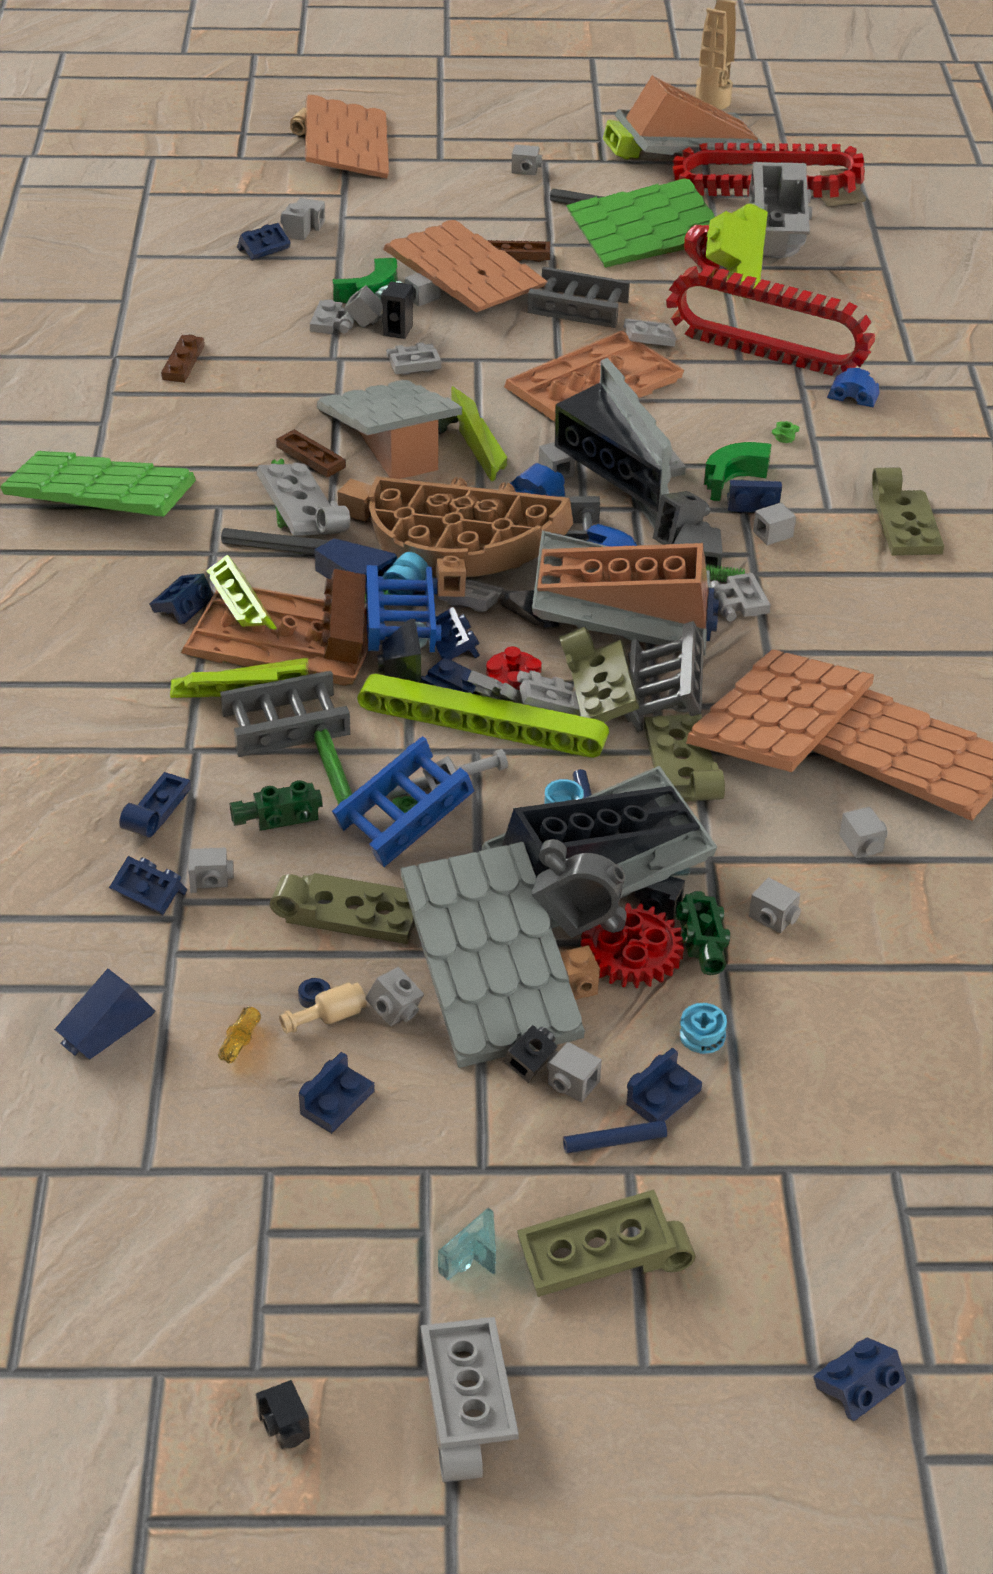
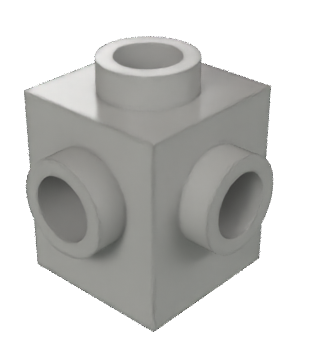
[366,967,424,1027]

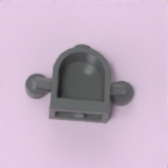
[531,839,627,938]

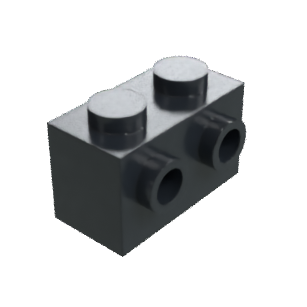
[381,281,413,339]

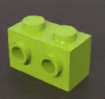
[602,120,642,159]

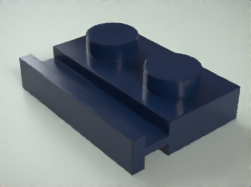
[421,657,481,695]

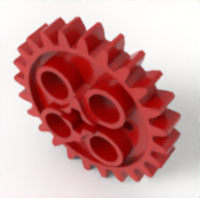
[581,903,684,988]

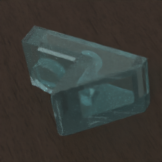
[438,1208,496,1281]

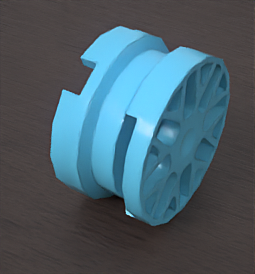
[680,1003,727,1054]

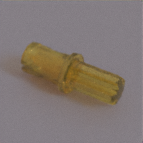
[218,1006,261,1063]

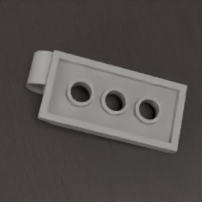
[256,463,350,536]
[421,1317,519,1483]

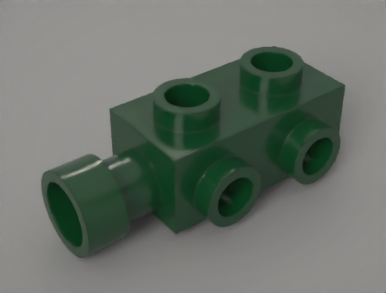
[229,780,323,831]
[676,891,730,975]

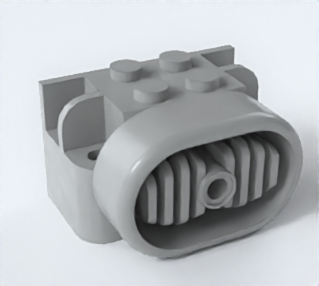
[749,162,812,258]

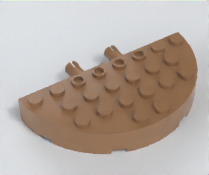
[369,477,573,577]

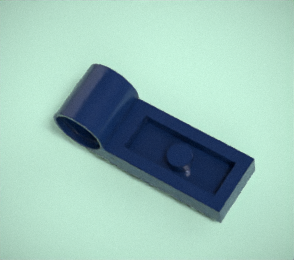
[119,772,191,838]

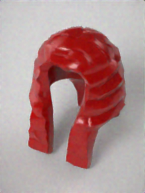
[684,225,721,276]

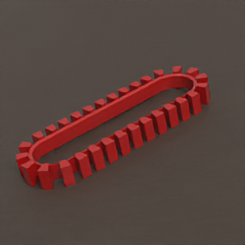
[672,143,865,198]
[666,265,875,376]

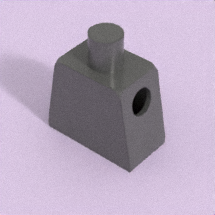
[653,491,710,545]
[674,521,723,569]

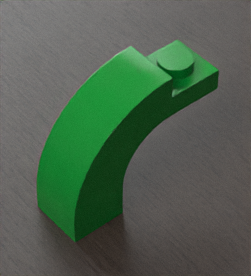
[332,258,398,303]
[704,442,772,501]

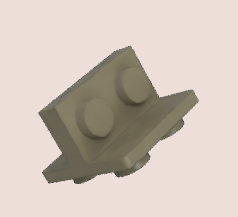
[820,168,866,207]

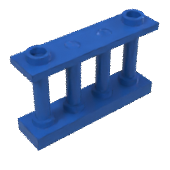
[365,565,441,652]
[332,736,475,867]

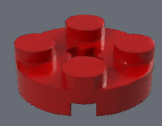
[486,646,542,690]

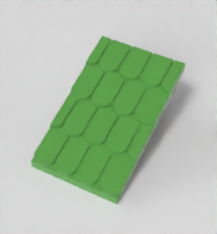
[566,179,715,267]
[0,451,196,517]

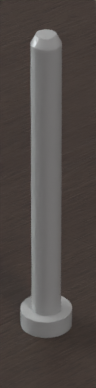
[385,749,508,799]

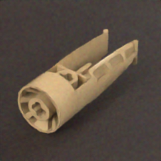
[695,0,737,110]

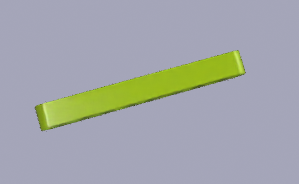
[357,674,609,758]

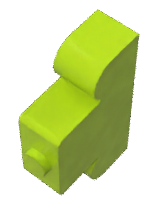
[706,203,768,298]

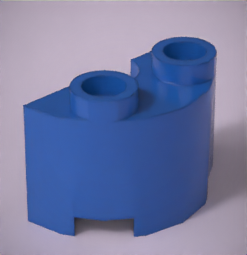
[827,368,880,408]
[510,463,566,497]

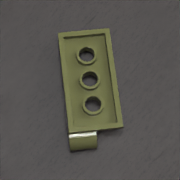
[872,467,944,555]
[559,626,639,722]
[644,714,725,802]
[270,873,415,944]
[517,1189,696,1297]

